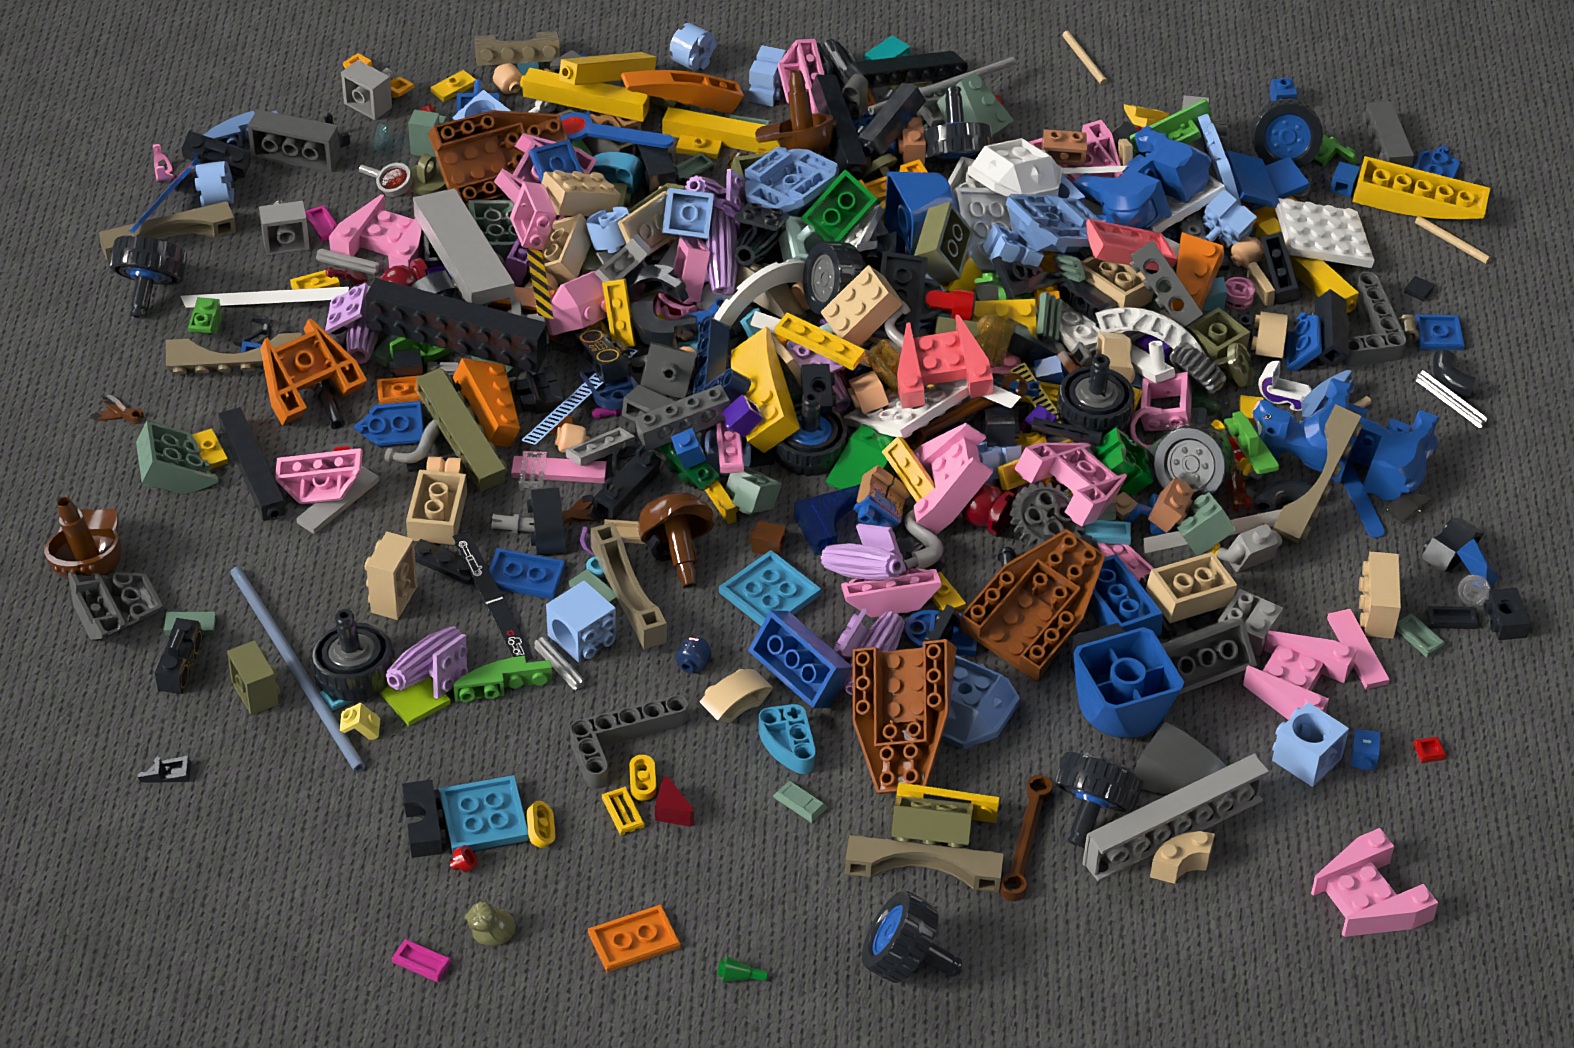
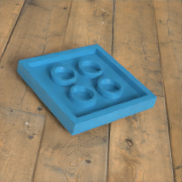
[719,550,821,626]
[439,775,529,853]

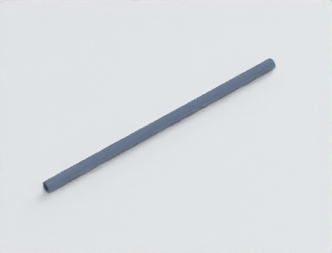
[230,567,365,772]

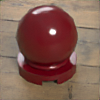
[380,258,428,287]
[961,482,1017,537]

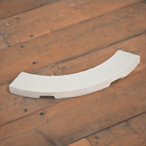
[714,259,805,330]
[1095,307,1206,356]

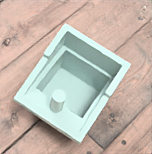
[779,216,847,262]

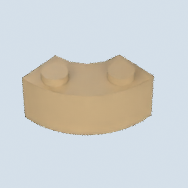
[1251,311,1288,359]
[1096,332,1135,384]
[700,669,773,723]
[1150,831,1215,884]

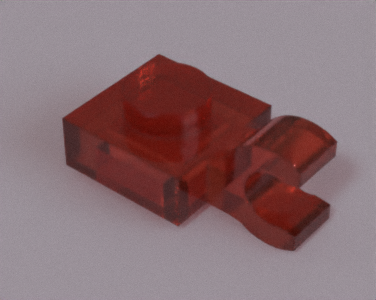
[1227,471,1251,511]

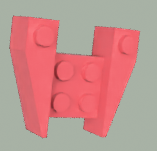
[897,315,993,409]

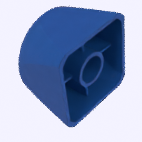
[884,172,958,255]
[1074,627,1184,738]

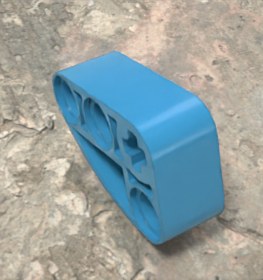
[589,152,643,198]
[759,704,815,774]

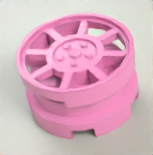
[1225,277,1255,310]

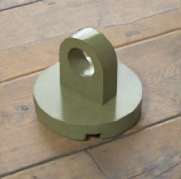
[862,153,898,182]
[406,154,447,195]
[1214,343,1254,388]

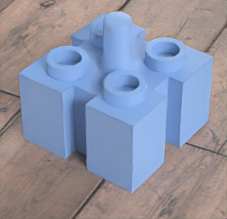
[749,45,786,107]
[1202,189,1257,249]
[982,224,1044,275]
[977,442,1022,485]

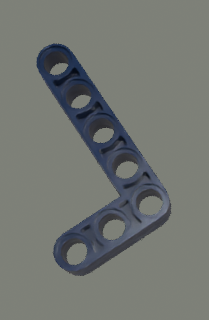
[693,315,751,404]

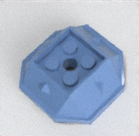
[745,147,839,217]
[1006,194,1101,253]
[941,655,1020,749]

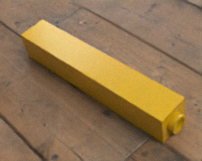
[558,52,657,85]
[520,68,650,122]
[662,107,780,152]
[1256,217,1359,313]

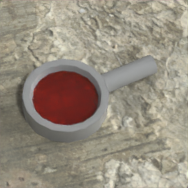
[359,163,413,197]

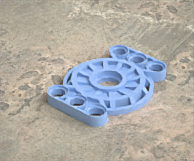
[1197,114,1242,206]

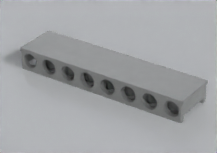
[413,188,515,305]
[1083,753,1269,881]

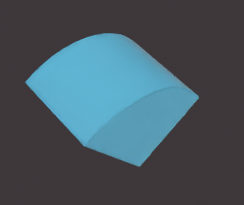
[1202,277,1227,311]

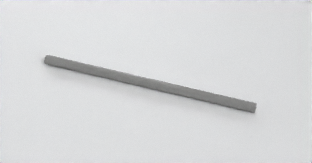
[868,57,1016,115]

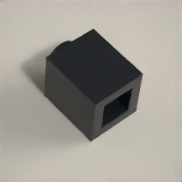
[389,349,423,378]

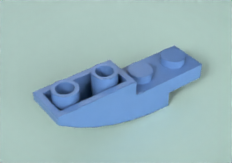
[204,111,277,147]
[1301,370,1355,420]

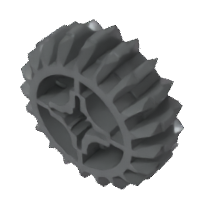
[1170,342,1226,394]

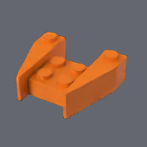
[260,319,367,426]

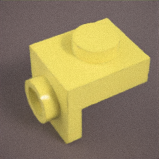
[340,703,380,740]

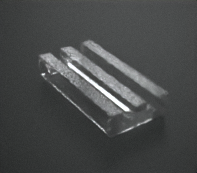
[519,451,547,491]

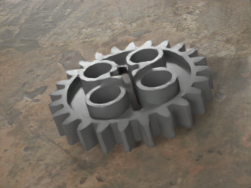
[1009,481,1085,547]

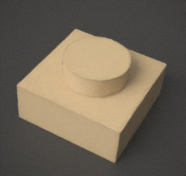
[1111,492,1138,520]

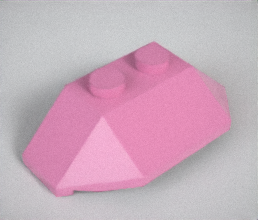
[778,39,825,113]
[545,271,607,335]
[275,448,363,504]
[841,568,941,618]

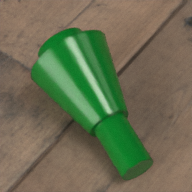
[717,956,767,982]

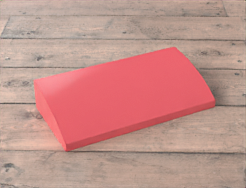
[1086,219,1178,271]

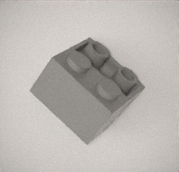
[1218,589,1283,656]

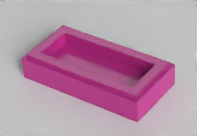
[305,205,337,242]
[392,939,451,982]

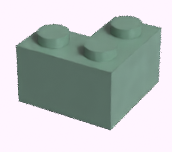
[408,110,447,158]
[725,465,782,514]
[1177,492,1236,556]

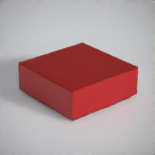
[1413,737,1446,763]

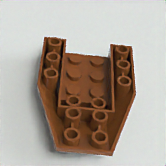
[428,110,568,209]
[959,529,1106,682]
[853,639,956,793]

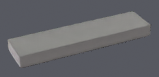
[296,466,379,534]

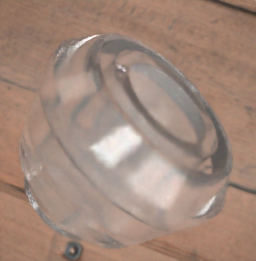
[1458,575,1491,607]

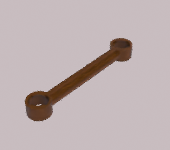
[904,373,1028,450]
[1000,775,1052,901]

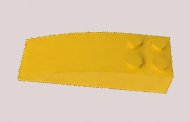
[1352,156,1490,219]
[731,326,800,453]

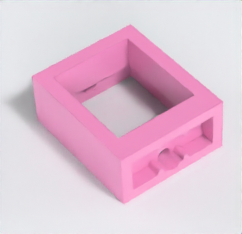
[510,181,557,250]
[674,236,710,304]
[1140,372,1192,431]

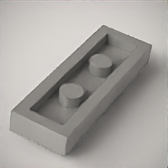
[566,427,635,466]

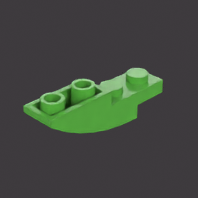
[453,656,552,702]

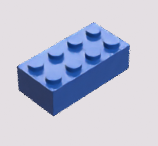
[1087,554,1163,636]
[748,610,853,708]

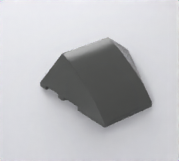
[68,570,163,640]
[1133,721,1226,795]

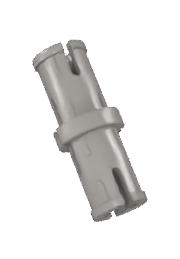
[491,514,534,533]

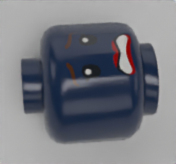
[676,637,711,673]

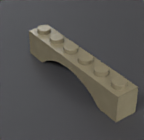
[99,201,236,264]
[166,333,303,375]
[1273,404,1363,544]
[591,522,667,649]
[845,835,1003,892]

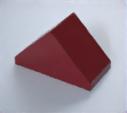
[655,776,694,827]

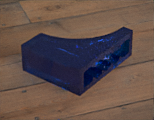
[794,484,860,556]

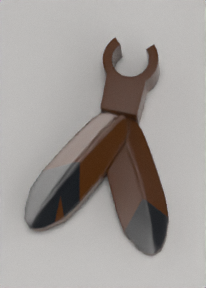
[89,394,144,424]
[562,495,603,526]

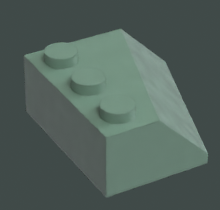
[937,72,1014,139]
[468,200,519,262]
[136,420,219,494]

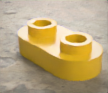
[1015,431,1047,452]
[630,755,656,801]
[527,801,555,848]

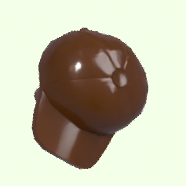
[755,70,837,154]
[638,493,714,588]
[44,497,122,580]

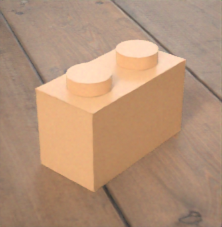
[847,370,889,414]

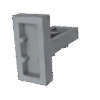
[595,234,652,282]

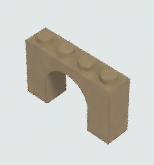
[474,31,560,66]

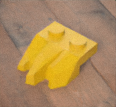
[1124,104,1170,129]

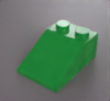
[800,170,879,242]
[826,424,895,498]

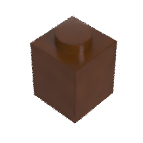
[748,521,786,557]

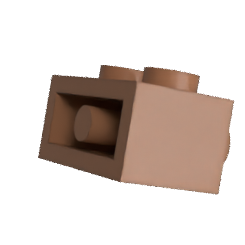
[896,117,926,165]
[1041,129,1087,166]
[1148,476,1194,533]

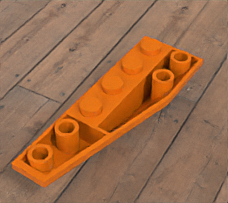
[621,70,744,114]

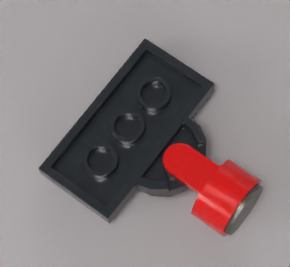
[872,251,976,340]

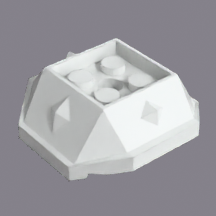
[967,138,1063,196]

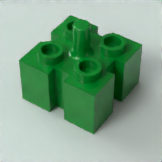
[1096,428,1154,495]

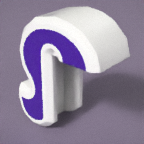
[1258,361,1312,411]

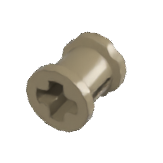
[1398,314,1419,343]

